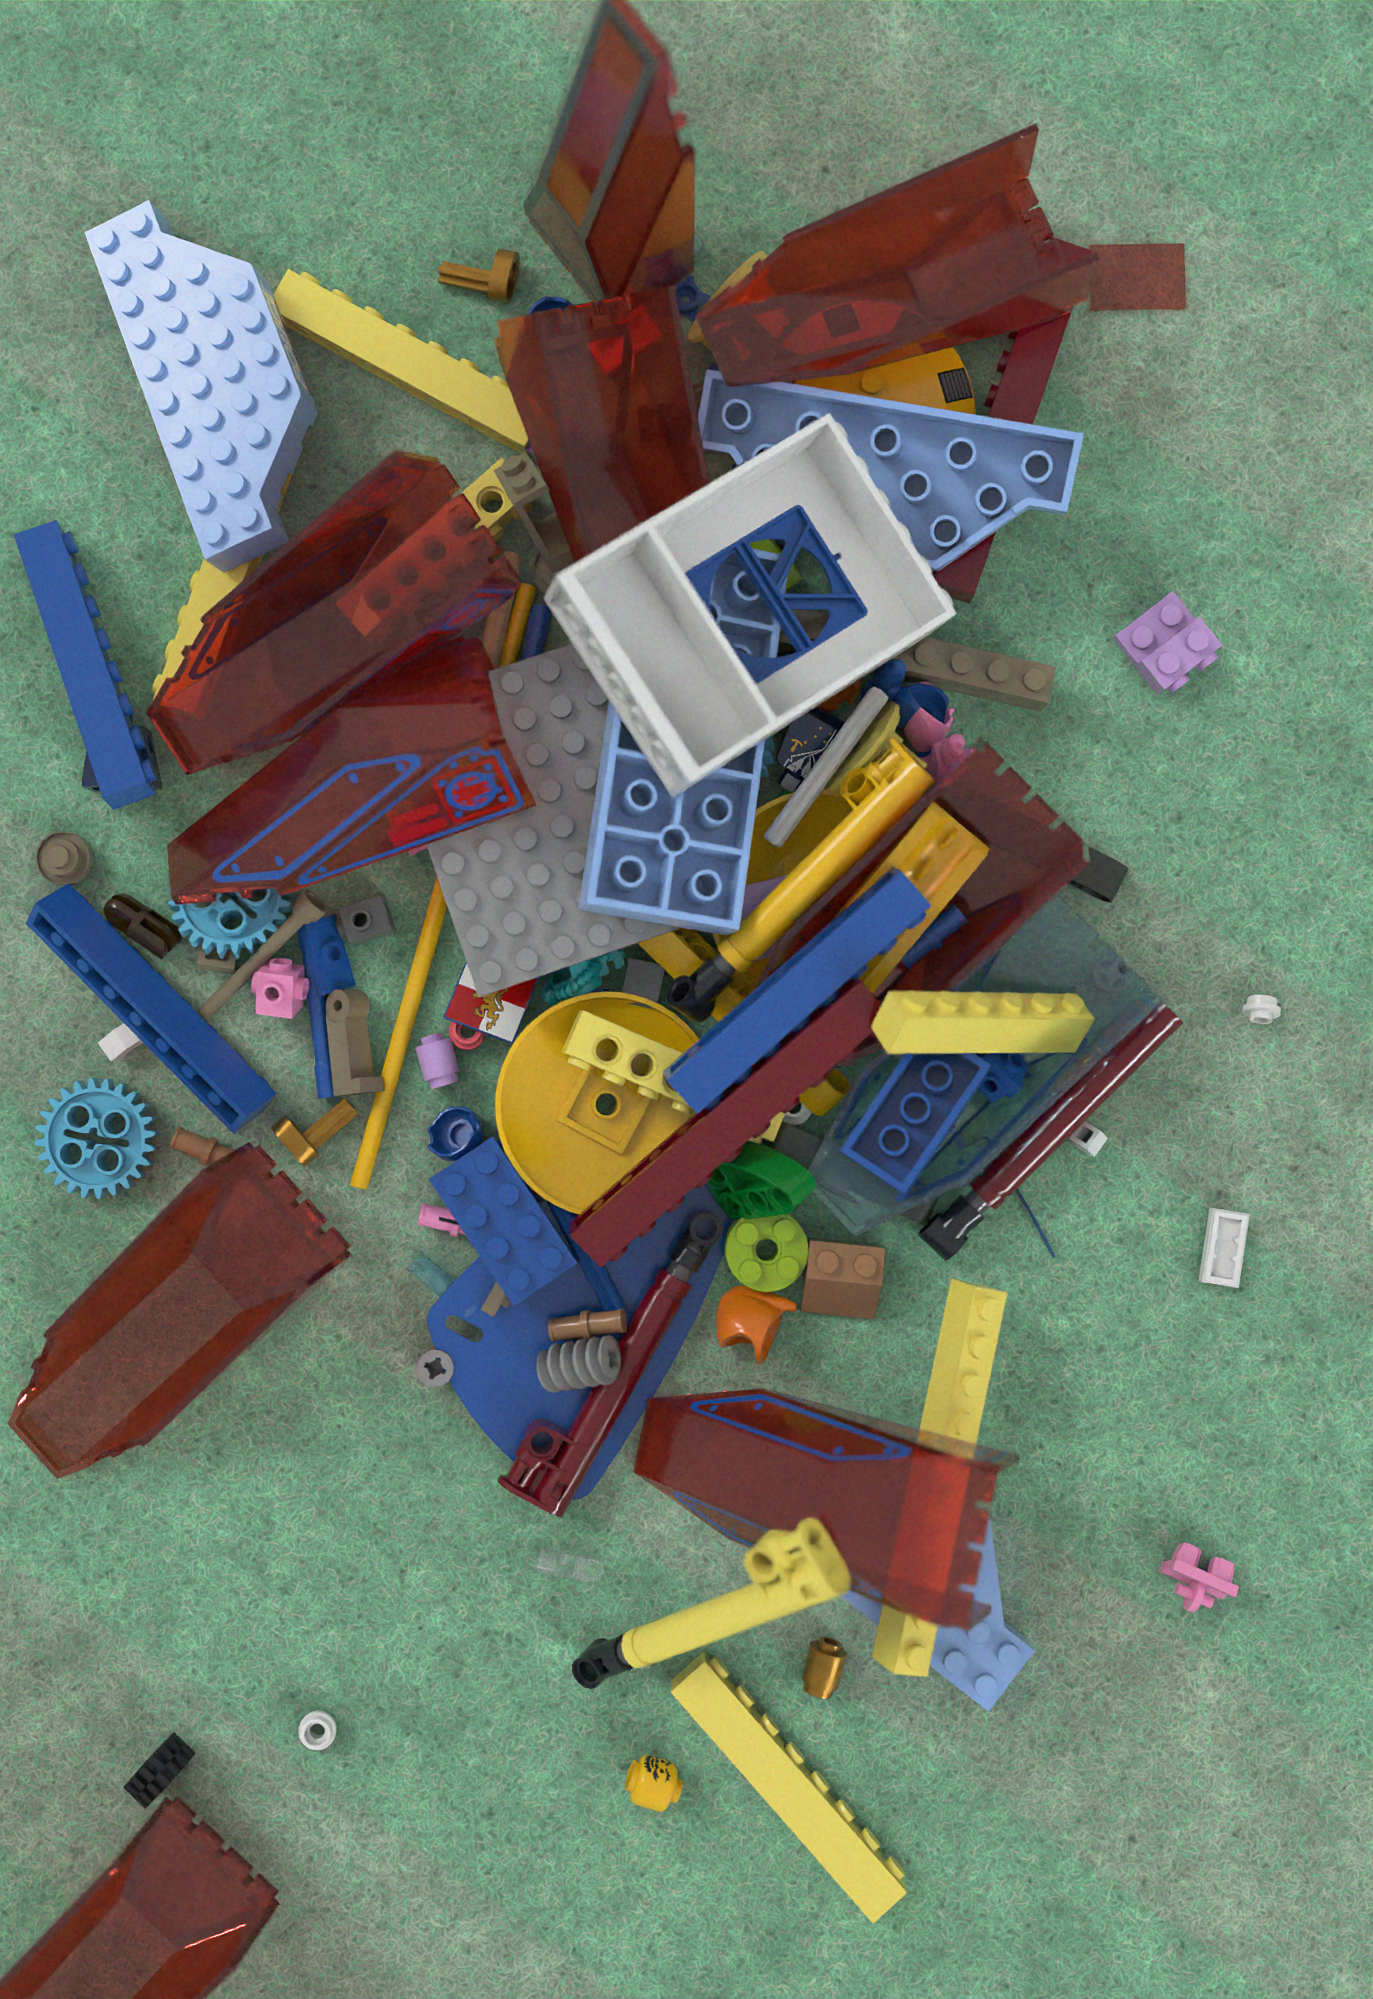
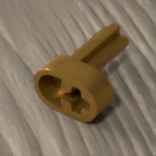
[438,248,520,304]
[271,1097,359,1167]

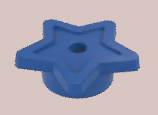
[664,276,711,322]

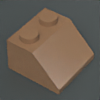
[800,1237,885,1319]

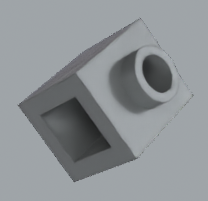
[336,895,397,946]

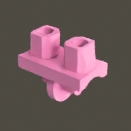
[1160,1542,1239,1613]

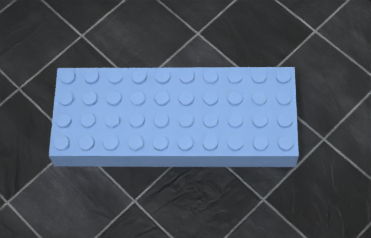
[579,548,788,935]

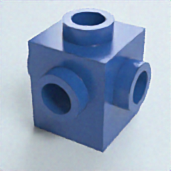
[974,1053,1029,1104]

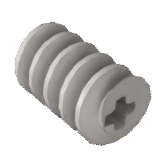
[537,1335,621,1393]

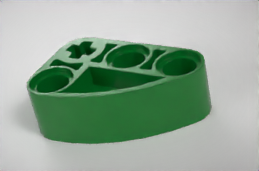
[707,1141,816,1220]

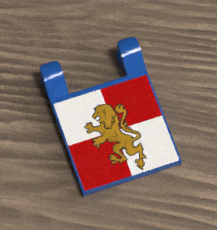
[443,962,540,1044]

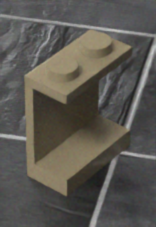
[493,452,585,574]

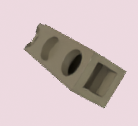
[326,989,385,1096]

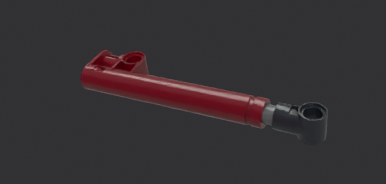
[918,995,1183,1261]
[497,1209,723,1517]

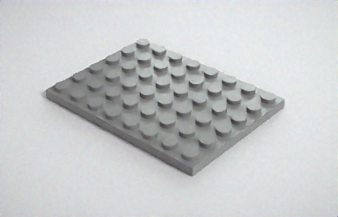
[379,644,682,997]

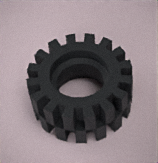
[123,1732,195,1809]

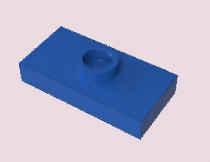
[300,914,356,996]

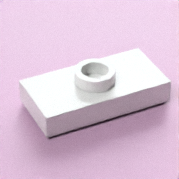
[1198,1207,1250,1288]

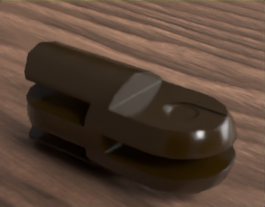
[104,893,184,960]

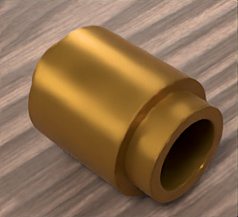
[802,1637,847,1699]

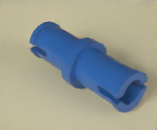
[901,903,969,969]

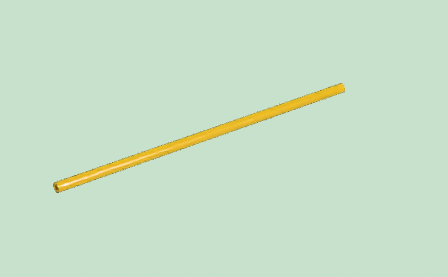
[350,583,537,1189]

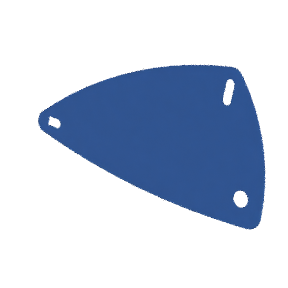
[427,1139,765,1500]

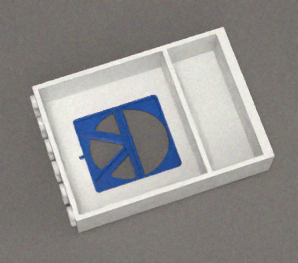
[544,413,956,798]

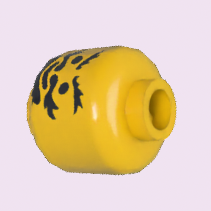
[624,1754,683,1812]

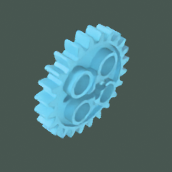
[168,840,293,959]
[34,1078,160,1199]

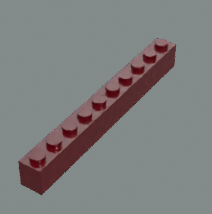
[932,237,1092,604]
[570,978,882,1267]

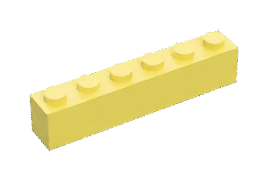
[871,991,1095,1053]

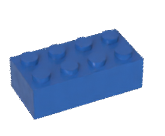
[840,1053,991,1197]
[429,1136,578,1307]

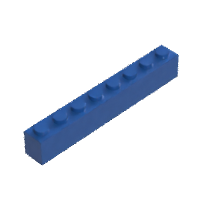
[14,520,157,810]
[663,866,931,1114]
[25,883,277,1134]

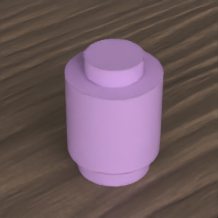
[415,1033,460,1090]

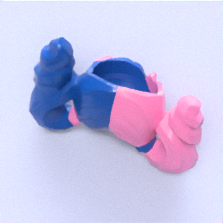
[860,658,965,782]

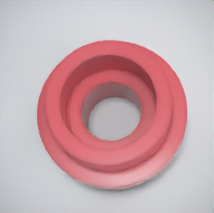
[449,1022,486,1050]

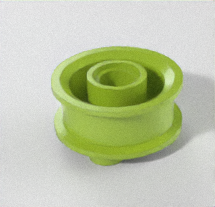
[724,1214,808,1292]

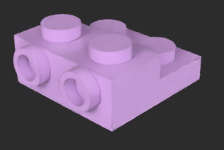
[1113,591,1222,695]

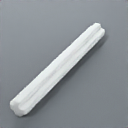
[764,687,888,847]

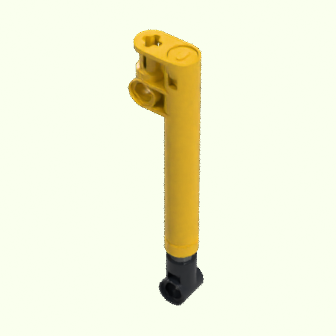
[665,737,936,1023]

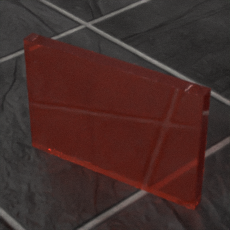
[1089,243,1186,312]

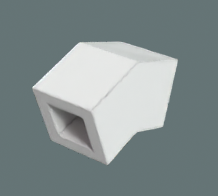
[98,1023,143,1061]
[1069,1121,1108,1157]

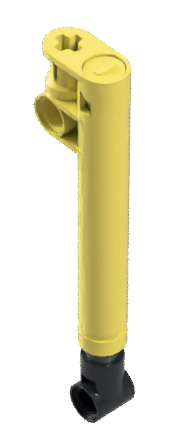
[572,1518,850,1689]

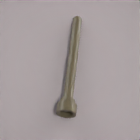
[197,890,328,1022]

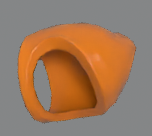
[716,1286,797,1365]

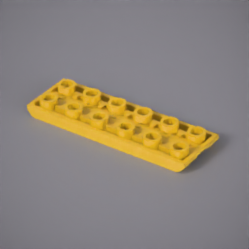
[832,800,990,993]

